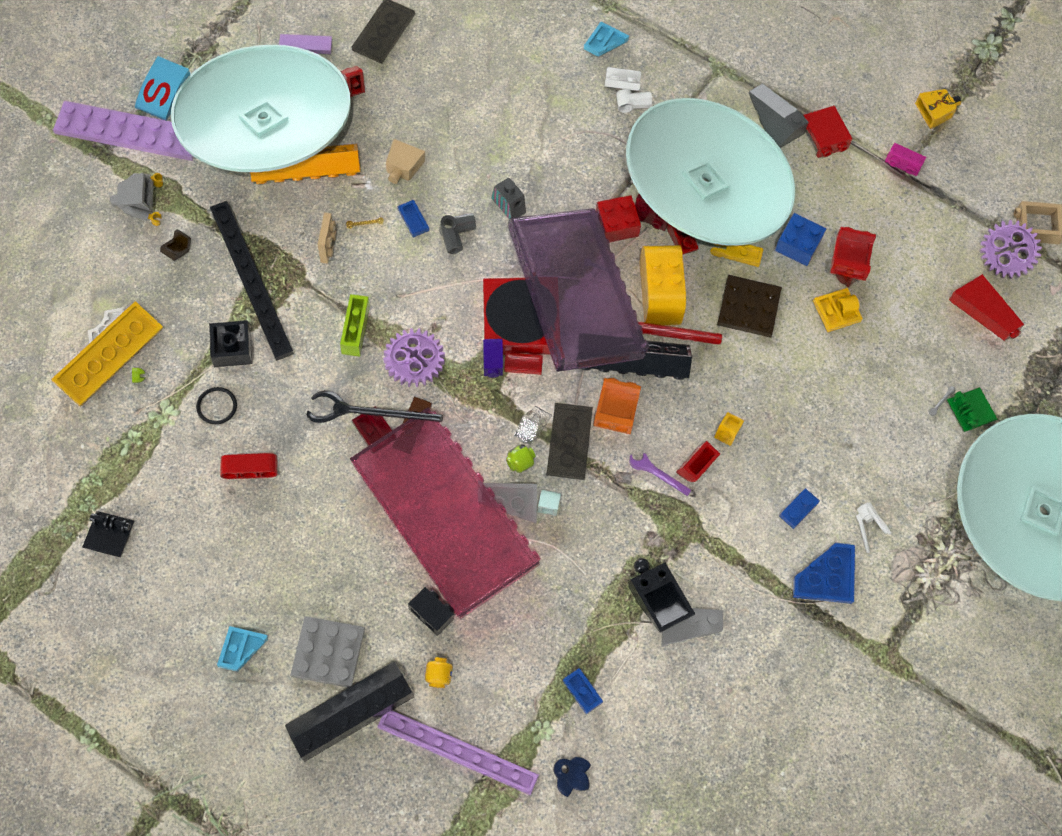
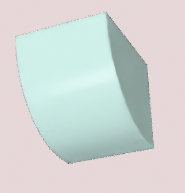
[537,490,561,516]

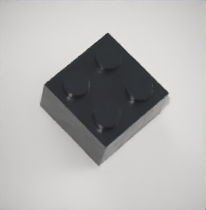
[209,320,252,368]

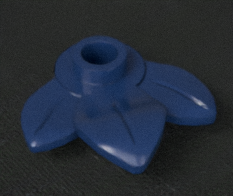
[553,757,591,797]

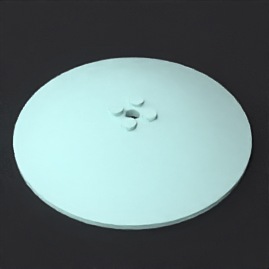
[171,45,351,172]
[626,98,795,246]
[957,414,1062,601]

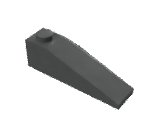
[749,83,809,148]

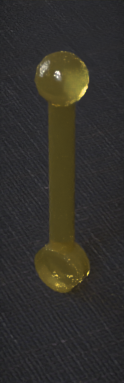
[346,217,384,229]

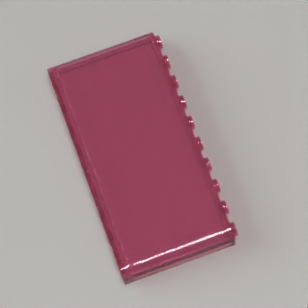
[350,407,541,620]

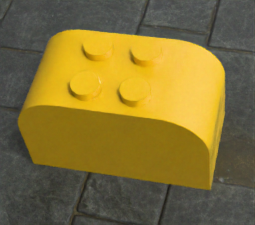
[639,245,686,325]

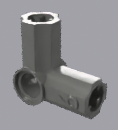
[439,213,476,254]

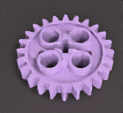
[980,220,1042,279]
[383,328,445,387]

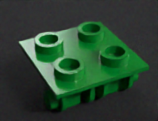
[947,387,998,432]

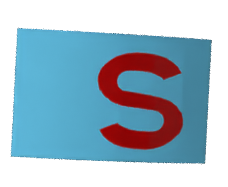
[135,56,191,121]

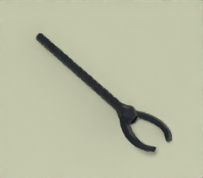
[306,390,443,423]

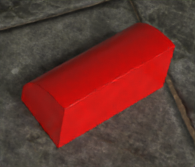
[676,441,720,482]

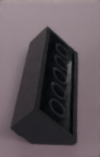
[576,334,692,380]
[285,662,414,762]

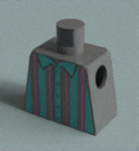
[491,178,526,222]

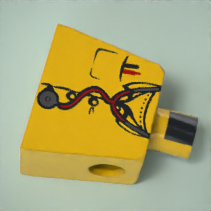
[915,89,961,129]

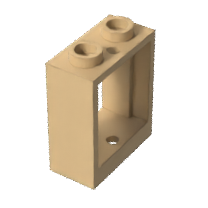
[1014,201,1062,244]

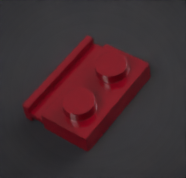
[352,406,396,452]

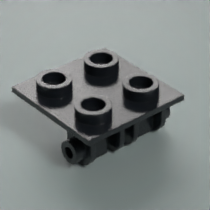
[82,511,135,558]

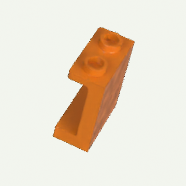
[593,378,641,434]

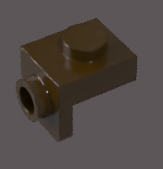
[160,229,191,261]

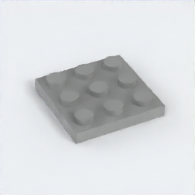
[290,616,365,688]

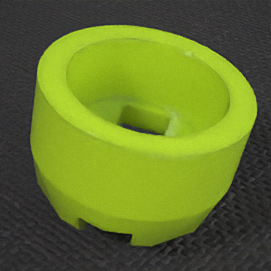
[132,368,145,383]

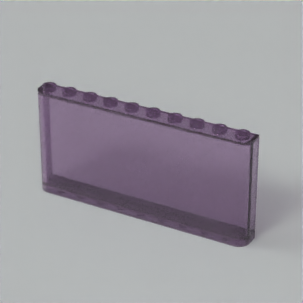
[507,208,648,372]

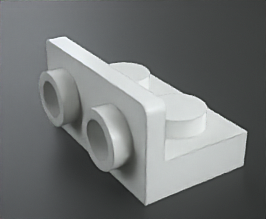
[605,67,641,91]

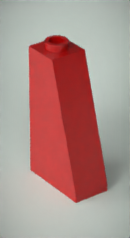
[949,274,1024,341]

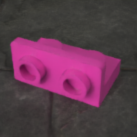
[885,142,926,176]

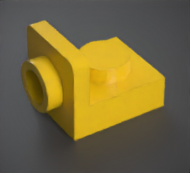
[714,412,745,446]

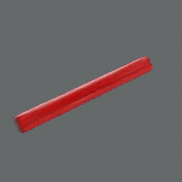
[630,321,722,345]

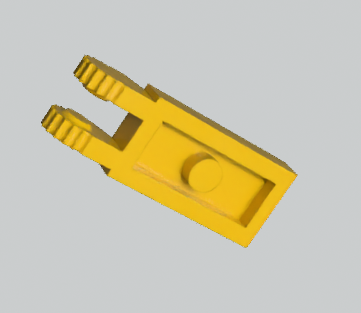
[710,243,764,267]

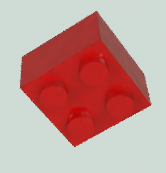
[595,195,641,244]

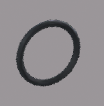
[196,387,237,425]

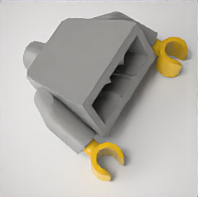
[110,173,163,226]

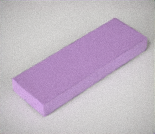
[279,34,332,54]

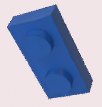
[779,488,820,529]
[562,668,603,715]

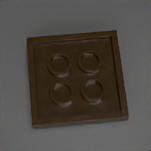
[717,275,782,338]

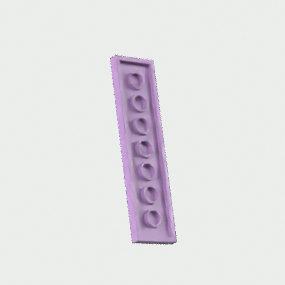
[53,101,194,161]

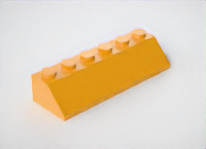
[250,143,360,184]

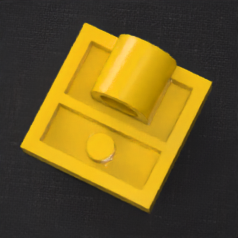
[813,288,863,332]

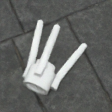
[856,502,891,553]

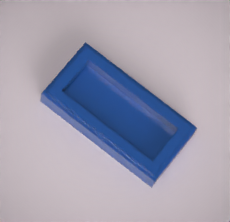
[397,200,429,238]

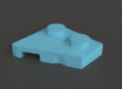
[584,22,629,57]
[217,626,268,672]

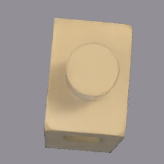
[386,139,425,184]

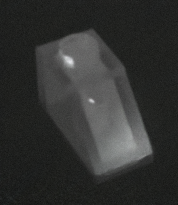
[514,406,552,445]

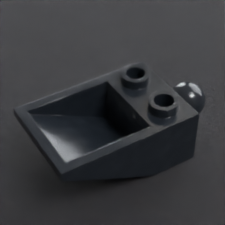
[628,558,695,633]

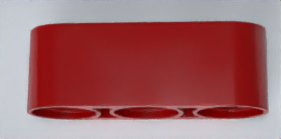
[220,453,278,479]

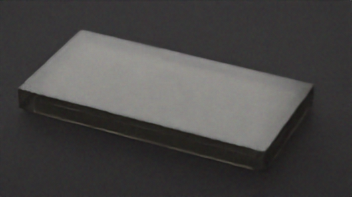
[352,0,415,64]
[546,403,593,480]

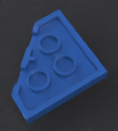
[793,543,855,604]

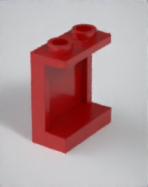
[803,105,853,158]
[830,227,876,281]

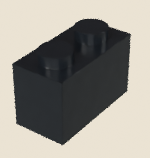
[408,587,454,636]

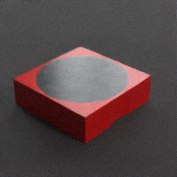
[483,278,560,355]

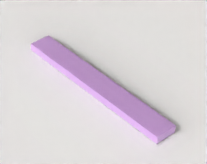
[377,710,539,795]

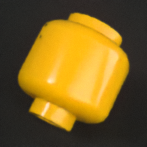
[425,657,453,688]

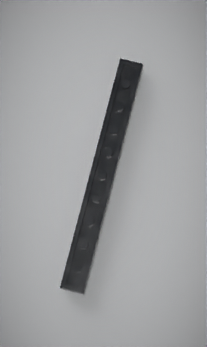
[210,201,294,361]

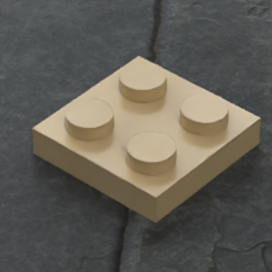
[317,212,337,264]

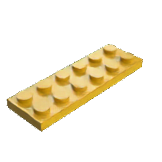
[51,301,163,407]

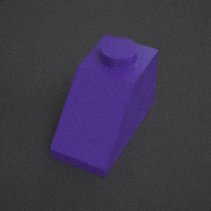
[483,339,503,378]

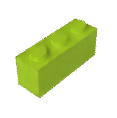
[340,294,370,357]

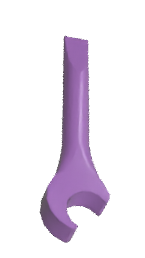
[629,453,691,496]

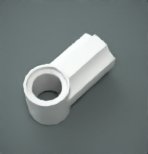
[616,89,652,113]

